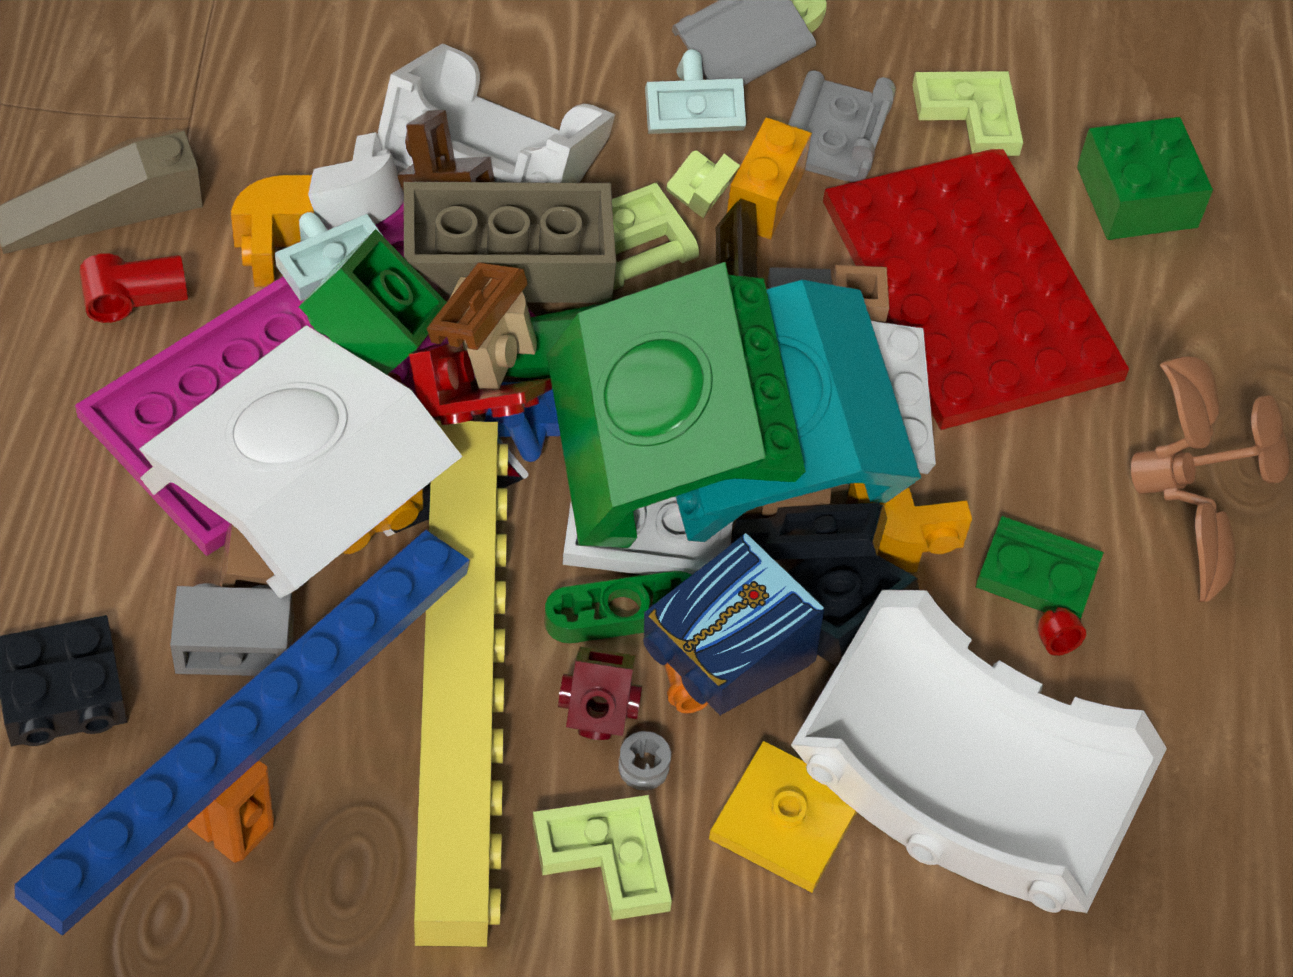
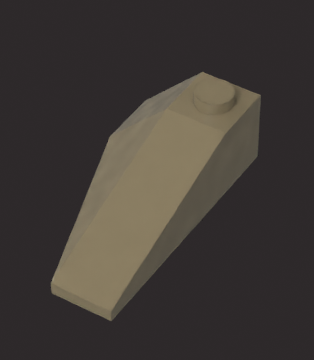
[0,129,203,254]

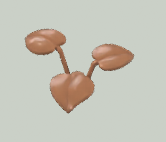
[1131,356,1290,602]

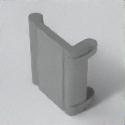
[672,0,816,86]
[788,70,896,183]

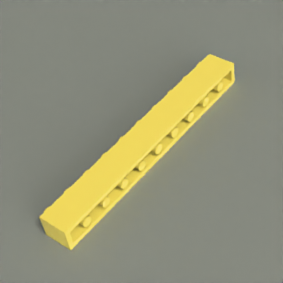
[414,420,508,947]

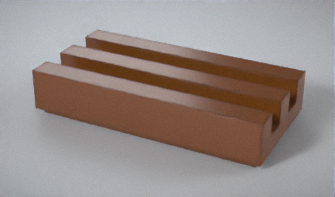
[427,262,528,350]

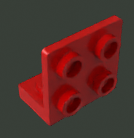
[409,340,552,425]

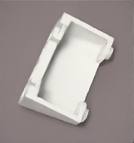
[377,43,615,183]

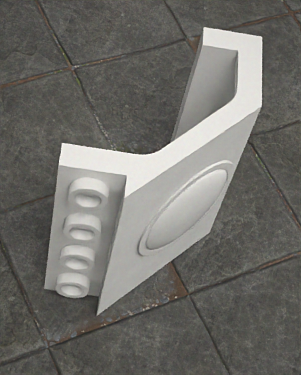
[139,325,462,599]

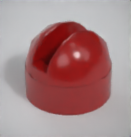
[1037,607,1087,656]

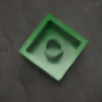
[1077,117,1213,240]
[299,229,447,375]

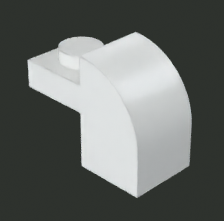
[308,132,404,230]

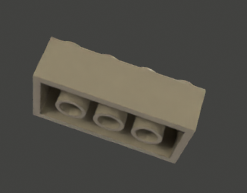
[404,182,616,303]

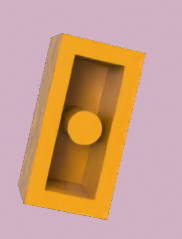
[726,117,812,240]

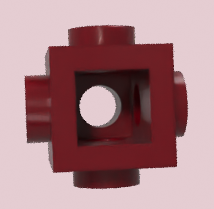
[558,647,642,740]

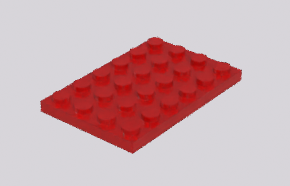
[823,149,1129,430]

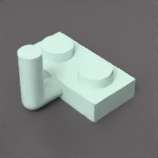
[645,49,746,134]
[275,212,383,301]

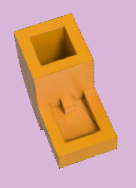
[231,175,315,287]
[846,483,972,572]

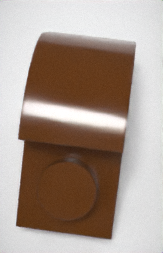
[397,110,495,192]

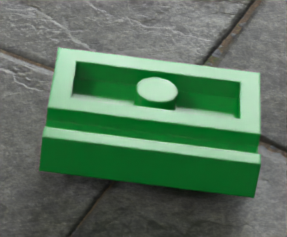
[975,516,1104,620]

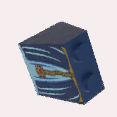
[643,533,824,716]

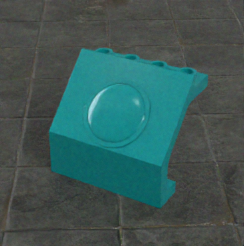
[675,280,921,542]

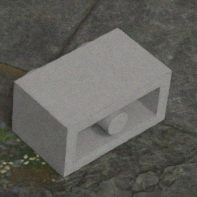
[170,583,294,676]

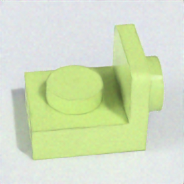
[666,151,740,218]

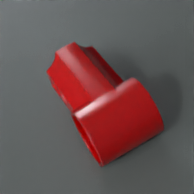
[79,253,188,323]

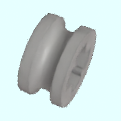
[618,731,671,790]

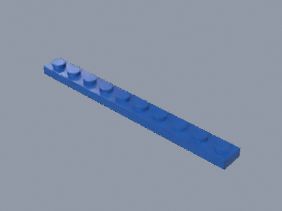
[14,530,470,936]

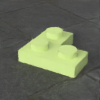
[912,71,1023,156]
[532,795,672,920]

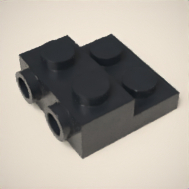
[787,555,919,667]
[0,615,127,747]

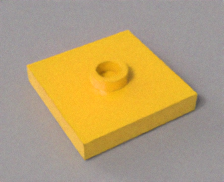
[709,741,857,893]

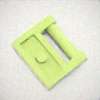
[612,183,699,290]

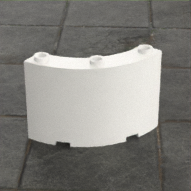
[791,590,1167,913]

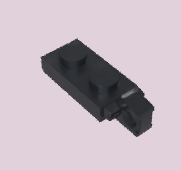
[732,503,887,560]

